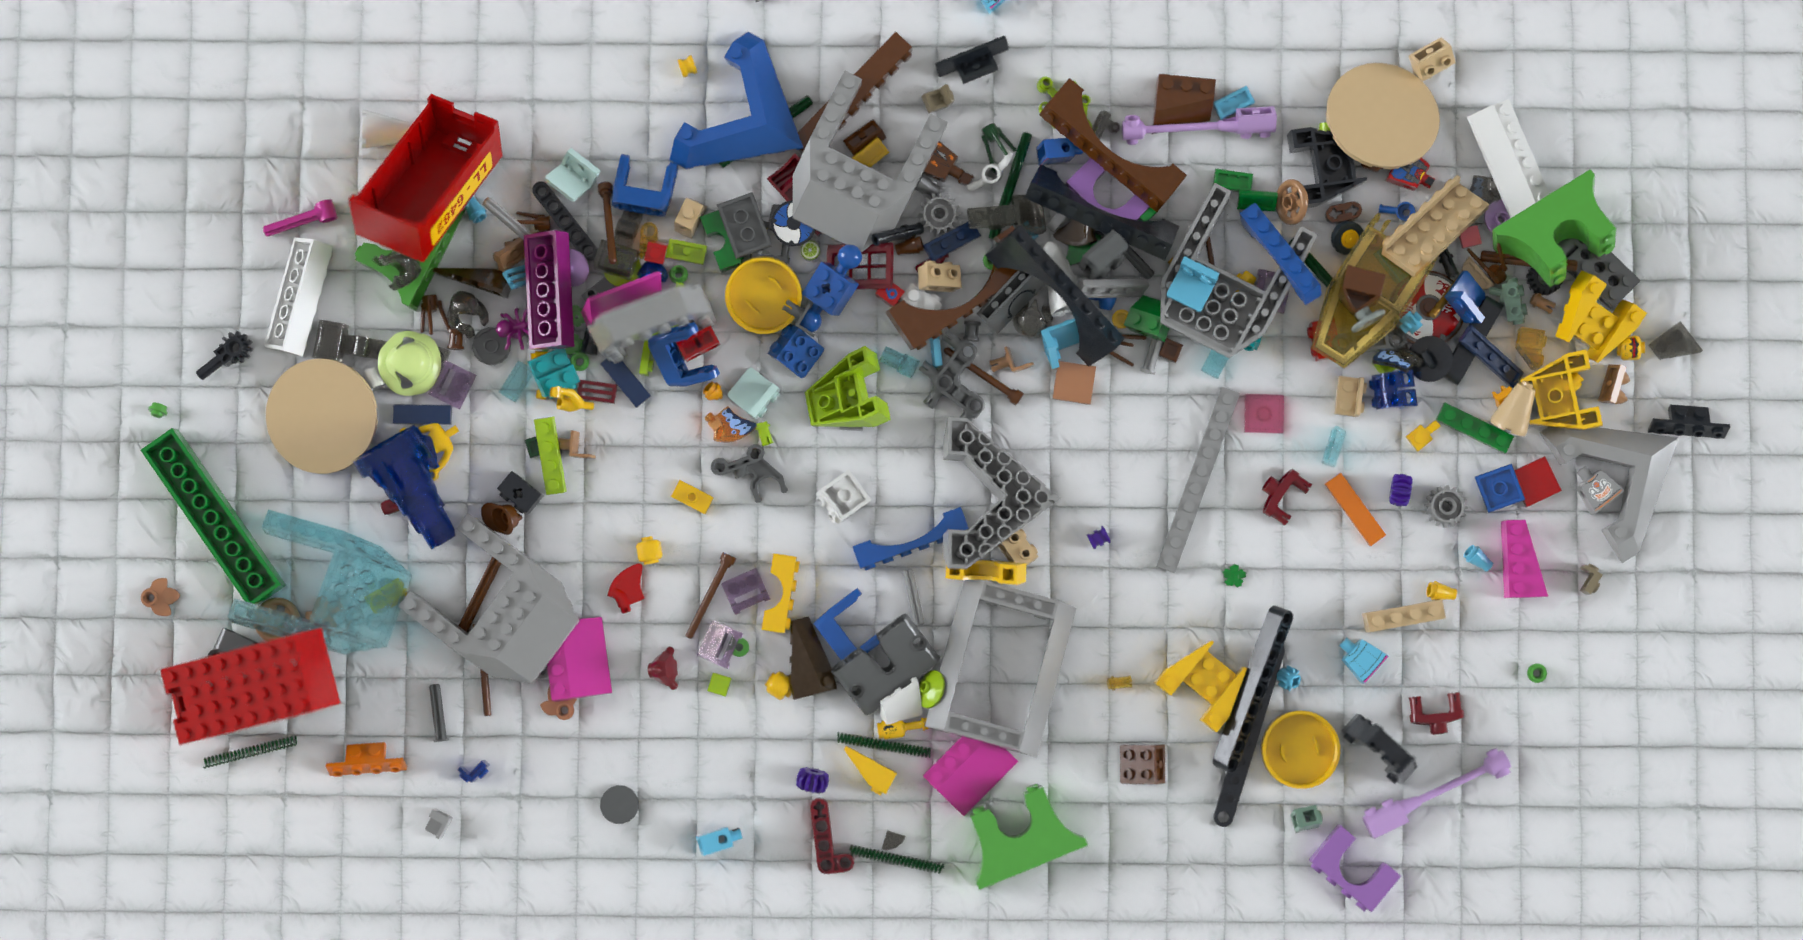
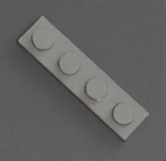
[1077,279,1149,298]

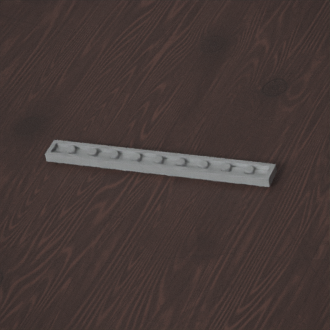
[1156,387,1240,573]

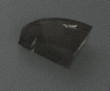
[881,830,906,850]

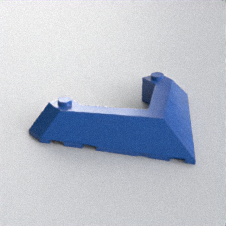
[670,32,804,169]

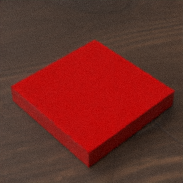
[1514,456,1562,507]

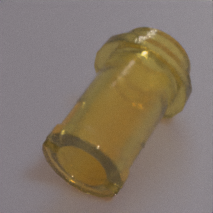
[1107,675,1132,691]

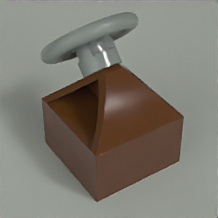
[1338,265,1386,333]

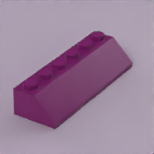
[524,230,575,350]

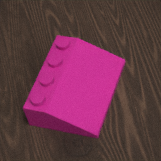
[581,271,662,333]
[547,617,612,702]
[923,736,1018,816]

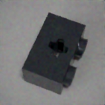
[497,471,544,514]

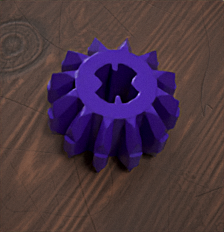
[1389,474,1413,507]
[796,767,829,794]

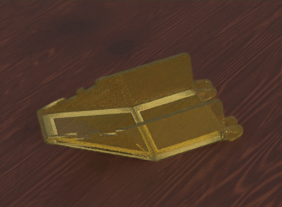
[1311,213,1438,369]

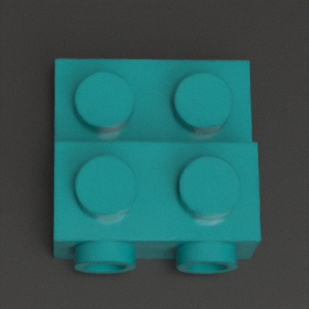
[527,348,580,399]

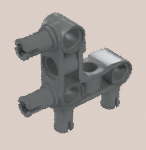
[919,329,985,421]

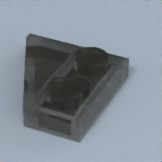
[1648,321,1703,360]

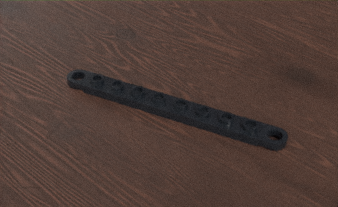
[1213,646,1285,827]

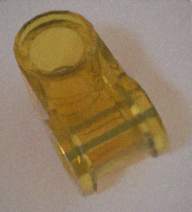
[639,222,659,259]

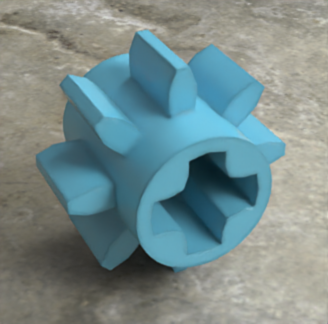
[1399,311,1423,334]
[1277,665,1301,691]

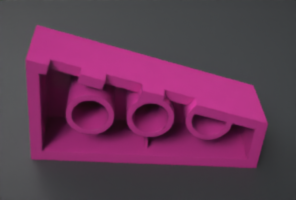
[1501,520,1548,598]

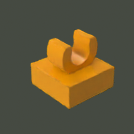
[1492,386,1512,408]

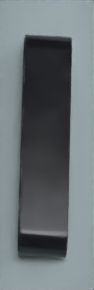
[532,181,598,261]
[1444,296,1504,385]

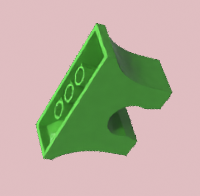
[1492,169,1616,287]
[355,208,466,311]
[970,783,1088,890]

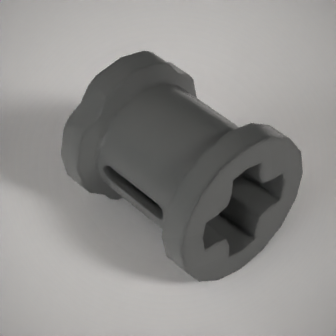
[963,321,981,342]

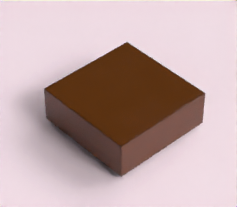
[1158,338,1183,363]

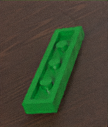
[1436,403,1514,454]

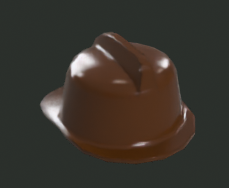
[481,502,522,535]

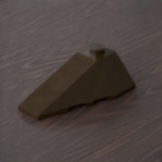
[433,268,514,299]
[789,617,837,700]

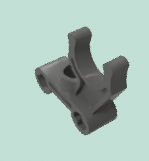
[711,444,788,503]

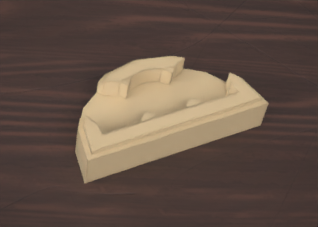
[1461,256,1494,290]

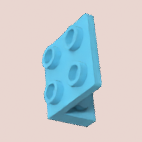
[1166,256,1219,312]
[1041,319,1079,369]

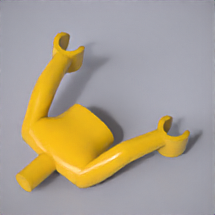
[536,386,594,412]
[399,423,459,481]

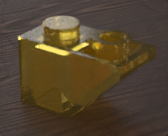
[1515,327,1547,370]

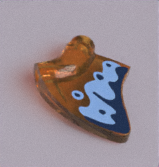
[705,406,757,443]

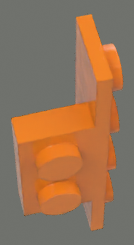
[326,742,407,777]

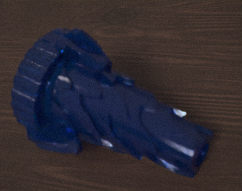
[352,425,456,550]

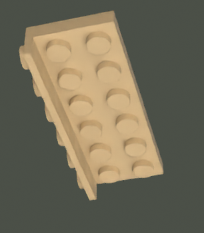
[1381,175,1489,278]

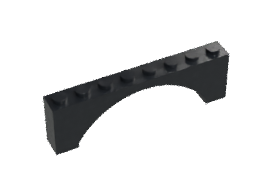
[1024,164,1180,260]
[985,225,1125,367]

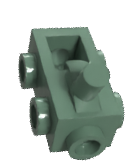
[1489,278,1528,325]

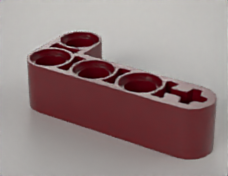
[810,797,855,874]

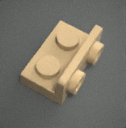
[1334,376,1367,417]

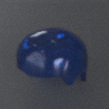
[637,261,668,283]

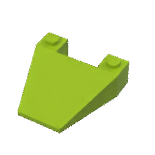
[804,346,891,427]

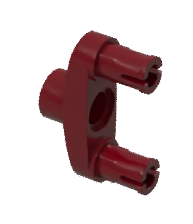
[1262,468,1312,526]
[1409,692,1464,735]

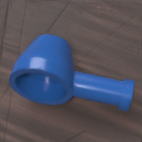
[1379,202,1416,221]
[1089,298,1117,310]

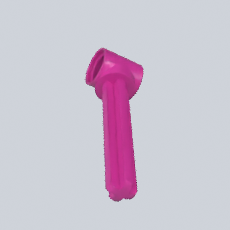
[263,199,338,237]

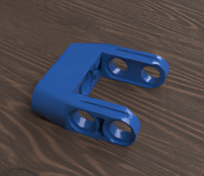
[612,154,678,217]
[648,322,720,386]
[813,588,880,660]

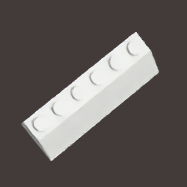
[1467,99,1549,218]
[264,237,333,356]

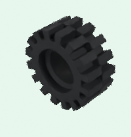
[1526,267,1563,296]

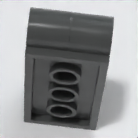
[1078,230,1128,280]
[1557,238,1641,311]

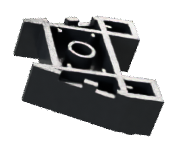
[1287,127,1367,209]
[1341,714,1417,784]

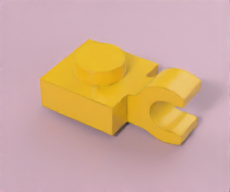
[1405,420,1440,452]

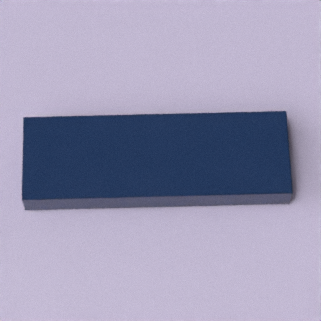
[923,219,981,261]
[600,359,651,408]
[393,404,452,425]

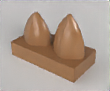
[493,237,525,272]
[1598,364,1630,404]

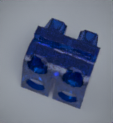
[1369,369,1418,410]

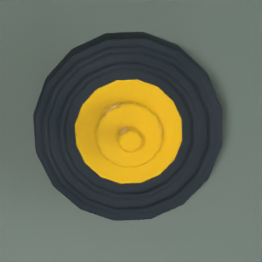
[1331,221,1365,255]

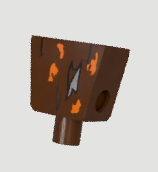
[922,141,964,182]

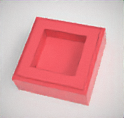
[1459,225,1482,249]

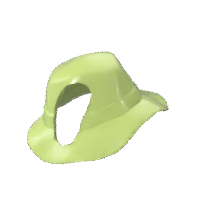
[378,331,441,396]

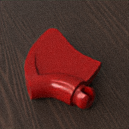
[607,563,645,614]

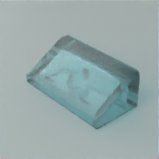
[1321,426,1346,467]

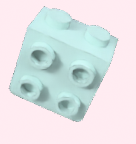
[544,148,601,202]
[728,368,780,419]

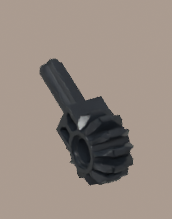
[196,331,253,380]

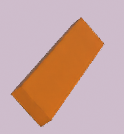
[1325,473,1386,546]

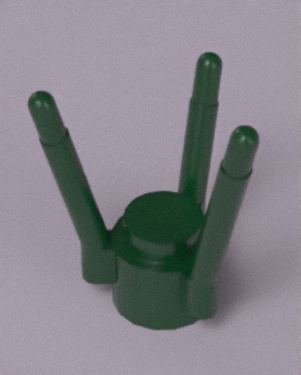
[981,123,1016,173]

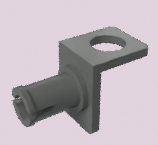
[782,299,815,337]

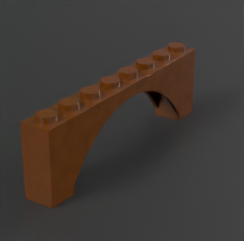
[1039,78,1187,212]
[885,225,1018,350]

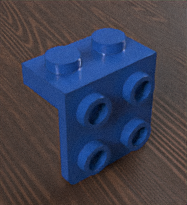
[1445,271,1486,323]
[767,323,824,378]

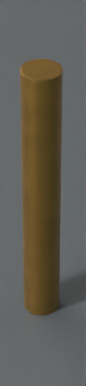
[1429,273,1461,318]

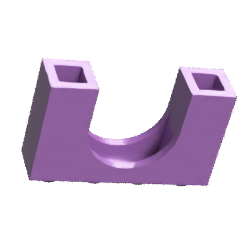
[1066,158,1150,220]
[1309,825,1401,912]

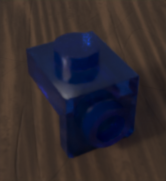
[458,760,490,783]

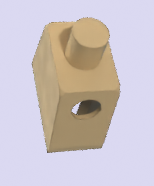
[674,198,708,239]

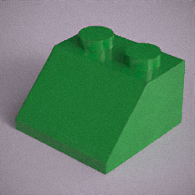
[1124,295,1170,342]

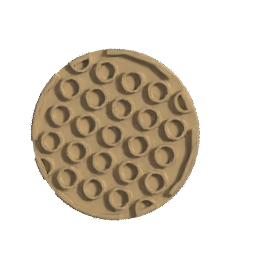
[1326,63,1440,169]
[266,359,378,474]

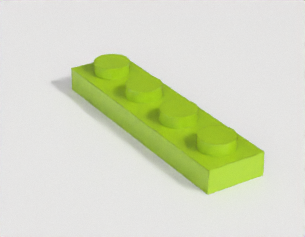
[534,416,567,495]

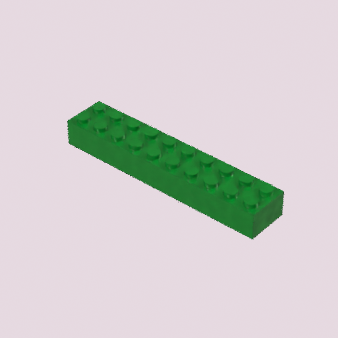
[140,428,286,608]

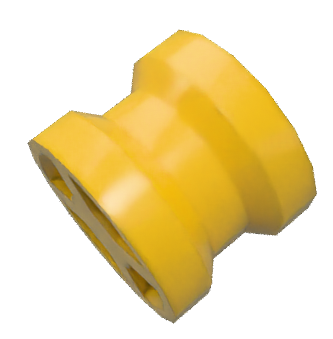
[677,55,698,78]

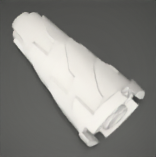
[1042,241,1079,318]

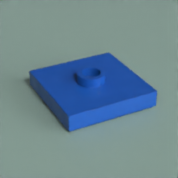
[1475,464,1525,513]

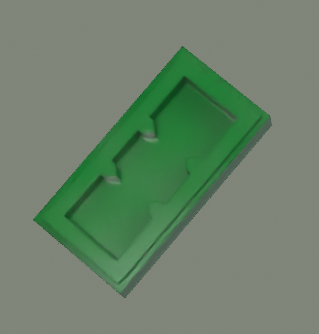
[1213,169,1253,192]
[1237,190,1278,212]

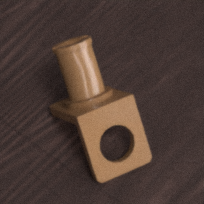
[989,346,1035,373]
[558,430,596,459]

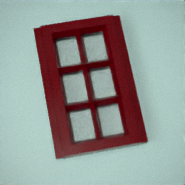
[827,242,894,291]

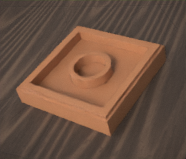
[1052,361,1096,405]

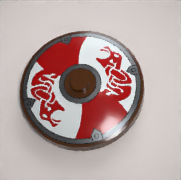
[1388,271,1463,344]

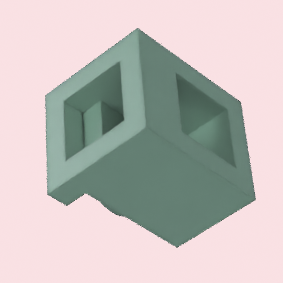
[1290,805,1323,833]

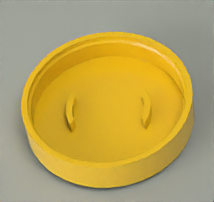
[725,256,802,334]
[1261,710,1340,789]

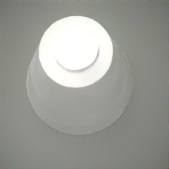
[362,110,410,149]

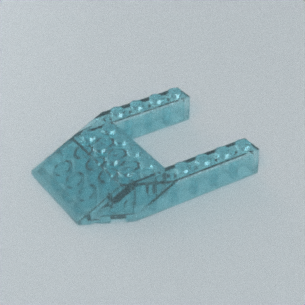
[228,510,412,654]

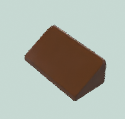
[843,119,886,156]

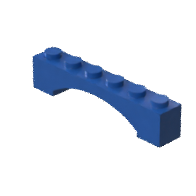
[1239,203,1322,305]
[852,507,969,571]

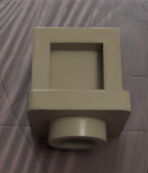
[921,84,955,113]
[1580,564,1603,595]

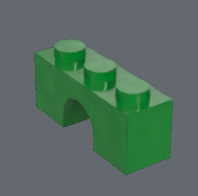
[700,210,744,273]

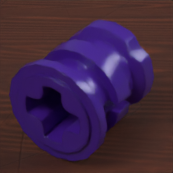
[1087,525,1111,549]

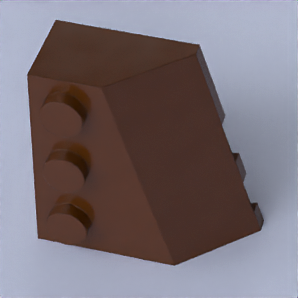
[1151,74,1216,135]

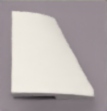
[880,677,922,725]

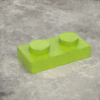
[666,239,707,265]

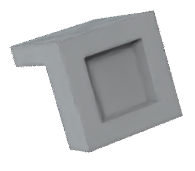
[425,809,453,839]

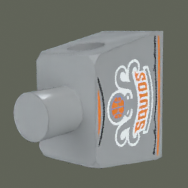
[1576,466,1624,514]

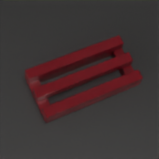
[577,379,617,404]

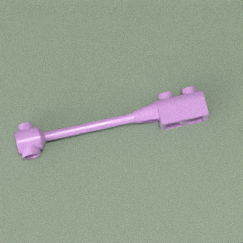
[1122,106,1277,145]
[1362,748,1511,839]

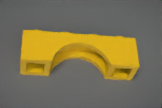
[762,553,800,633]
[946,559,1027,585]

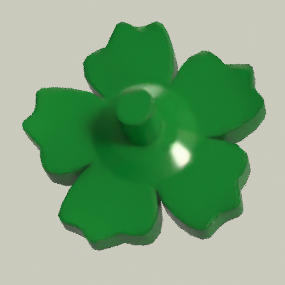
[1223,564,1246,588]

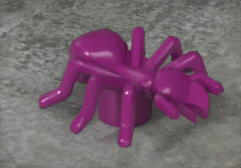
[496,307,529,350]

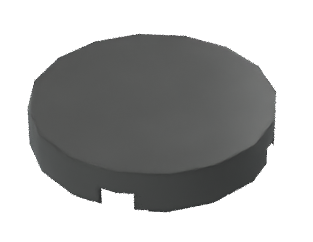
[472,327,511,365]
[600,785,639,824]

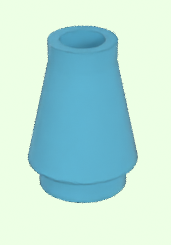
[465,196,487,223]
[1464,545,1493,572]

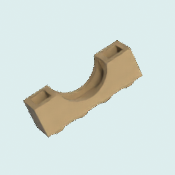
[1362,599,1446,632]

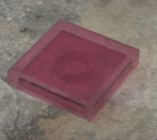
[1244,394,1284,434]

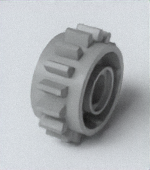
[919,192,960,234]
[1424,485,1468,528]

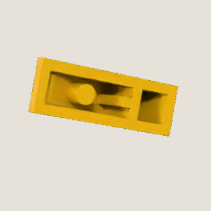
[844,745,897,795]

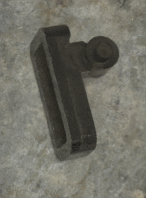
[1092,110,1120,139]

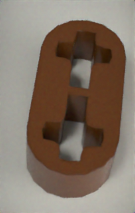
[1325,202,1362,224]

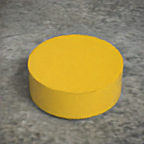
[1112,309,1129,329]

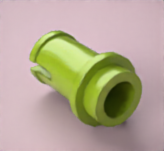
[755,421,774,446]

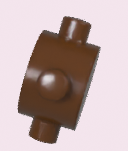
[958,171,974,185]

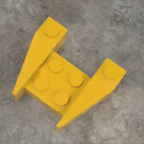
[1555,270,1647,363]
[1520,349,1603,430]
[1154,640,1247,733]

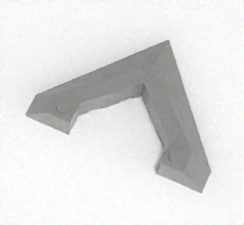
[943,417,1060,569]
[1540,427,1678,563]

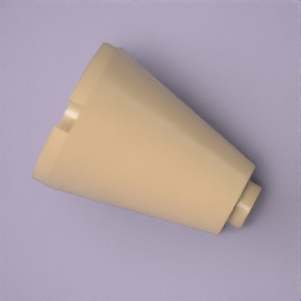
[1490,380,1536,436]

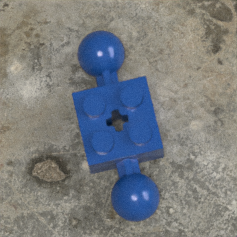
[799,244,862,332]

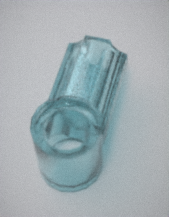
[879,346,920,379]

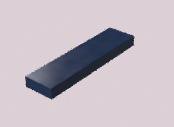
[1458,325,1524,388]

